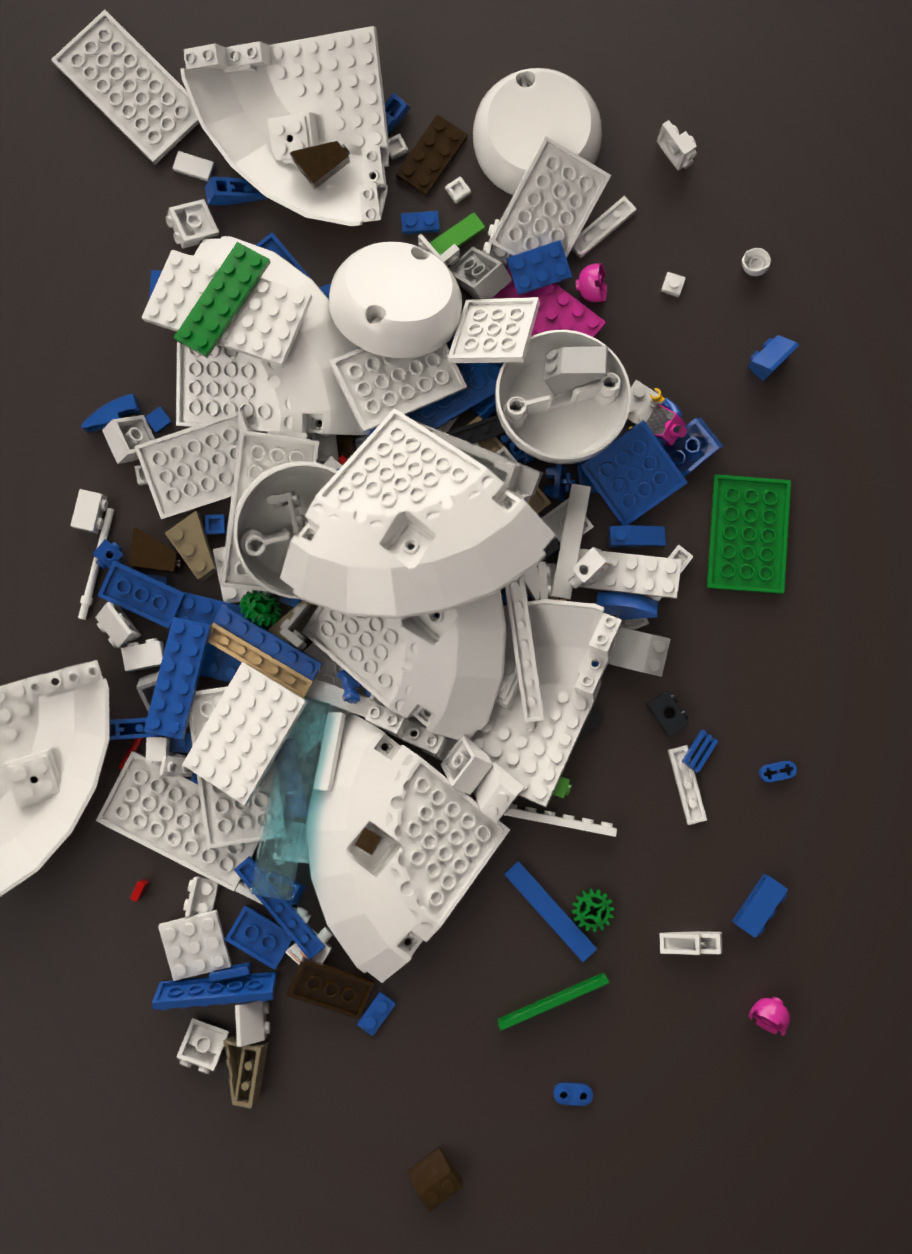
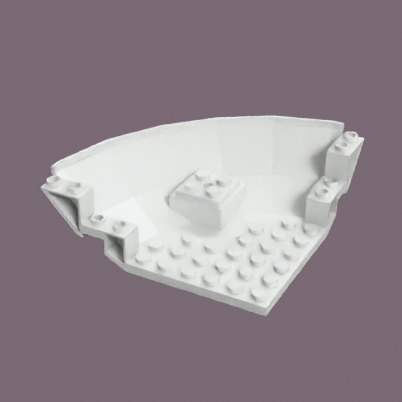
[180,26,389,226]
[176,236,370,435]
[280,409,555,618]
[302,545,506,740]
[365,599,622,808]
[0,660,109,897]
[305,712,510,983]

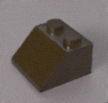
[408,1147,463,1212]

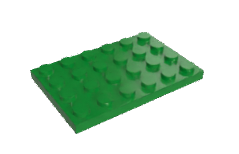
[706,474,791,594]

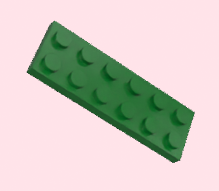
[173,242,271,358]

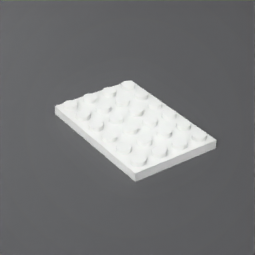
[489,136,611,258]
[329,344,467,433]
[134,410,249,519]
[182,662,308,805]

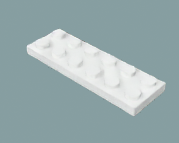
[577,549,682,599]

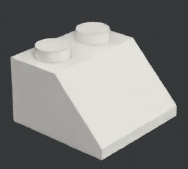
[102,415,155,464]
[95,602,141,649]
[440,735,493,795]
[473,762,524,823]
[235,1001,270,1047]

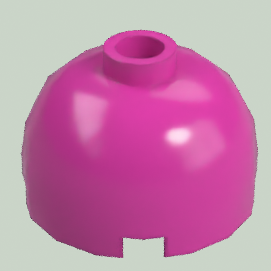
[576,263,607,302]
[748,997,790,1036]

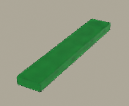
[497,973,609,1030]

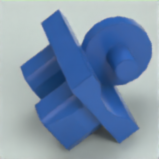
[544,464,576,501]

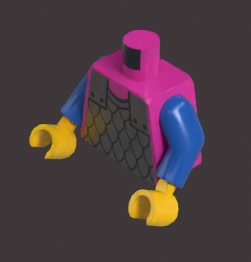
[628,388,687,447]

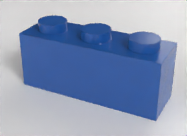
[732,874,788,938]

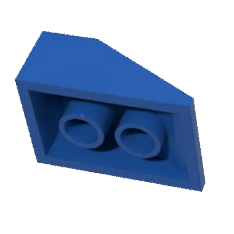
[663,417,724,478]

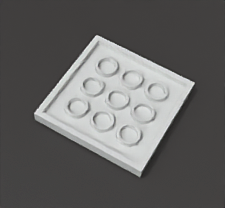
[448,297,540,363]

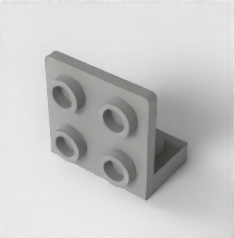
[266,491,305,533]
[279,602,312,650]

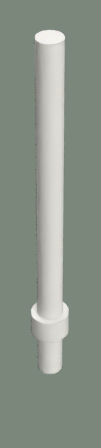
[78,508,115,620]

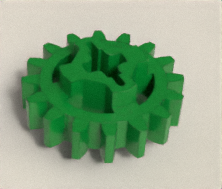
[239,590,282,627]
[571,888,614,932]

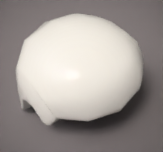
[742,248,771,277]

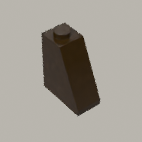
[290,141,350,189]
[128,528,183,574]

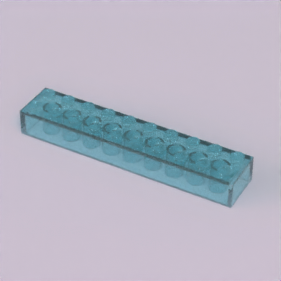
[249,698,330,901]

